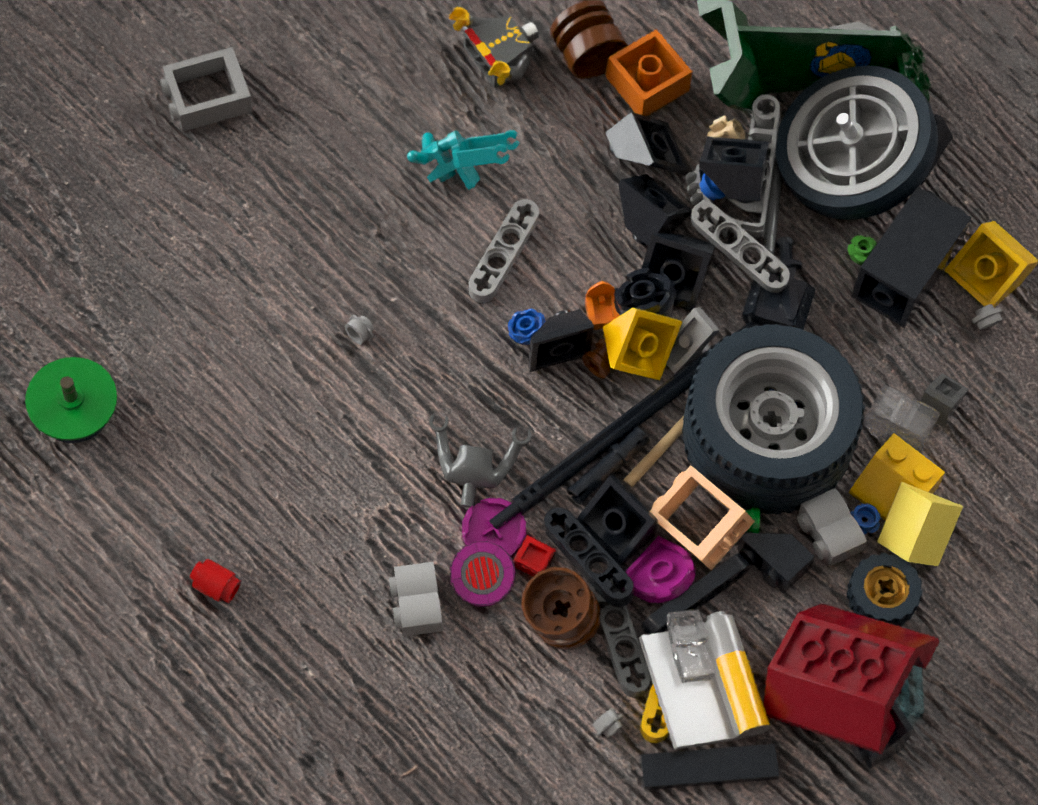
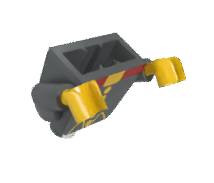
[448,7,539,88]

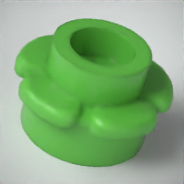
[848,235,877,265]

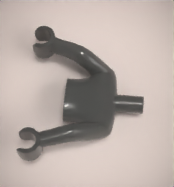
[429,414,531,507]

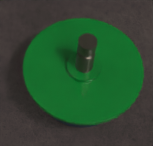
[25,357,117,443]

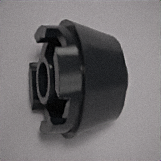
[614,268,676,318]

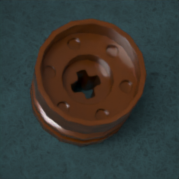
[550,0,628,79]
[521,567,601,650]

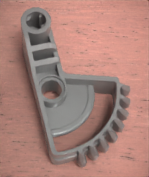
[686,95,780,241]

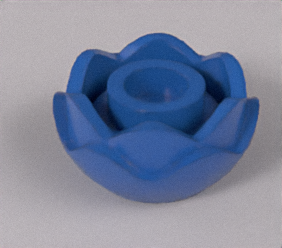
[508,309,546,345]

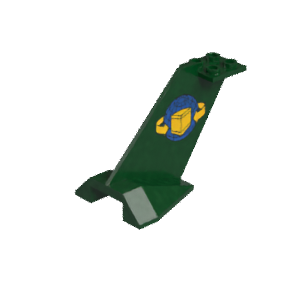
[697,0,931,114]

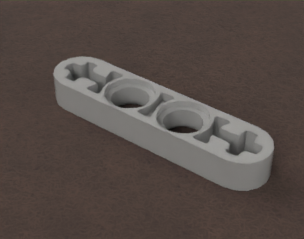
[468,199,539,303]
[691,201,790,293]

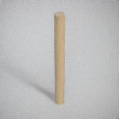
[623,416,684,487]

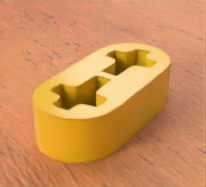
[640,685,669,743]

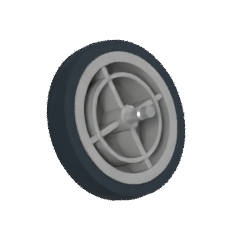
[776,66,938,220]

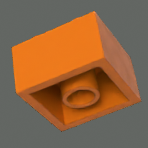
[606,29,693,116]

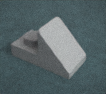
[666,307,720,374]

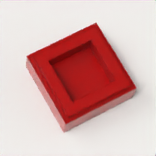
[513,535,556,577]

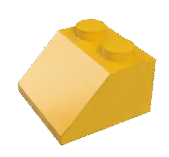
[944,221,1038,308]
[849,433,945,521]

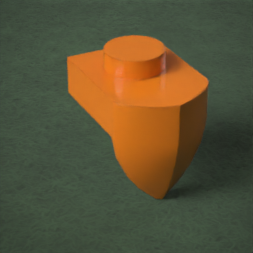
[585,281,620,330]

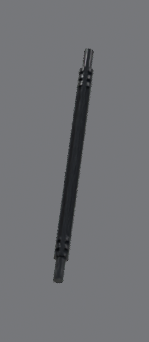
[489,322,760,529]

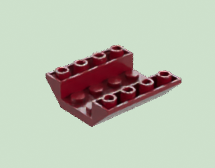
[763,603,940,754]

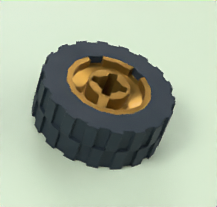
[847,553,923,627]

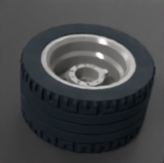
[682,324,865,515]

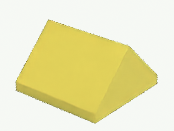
[877,482,963,566]

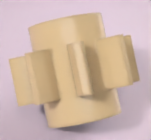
[707,115,745,140]

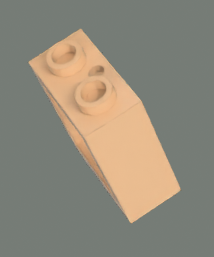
[650,465,755,570]

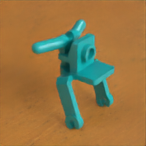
[407,130,519,190]

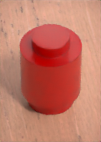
[189,558,241,604]

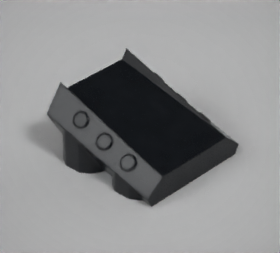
[742,271,816,330]

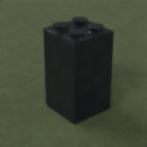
[851,187,972,328]

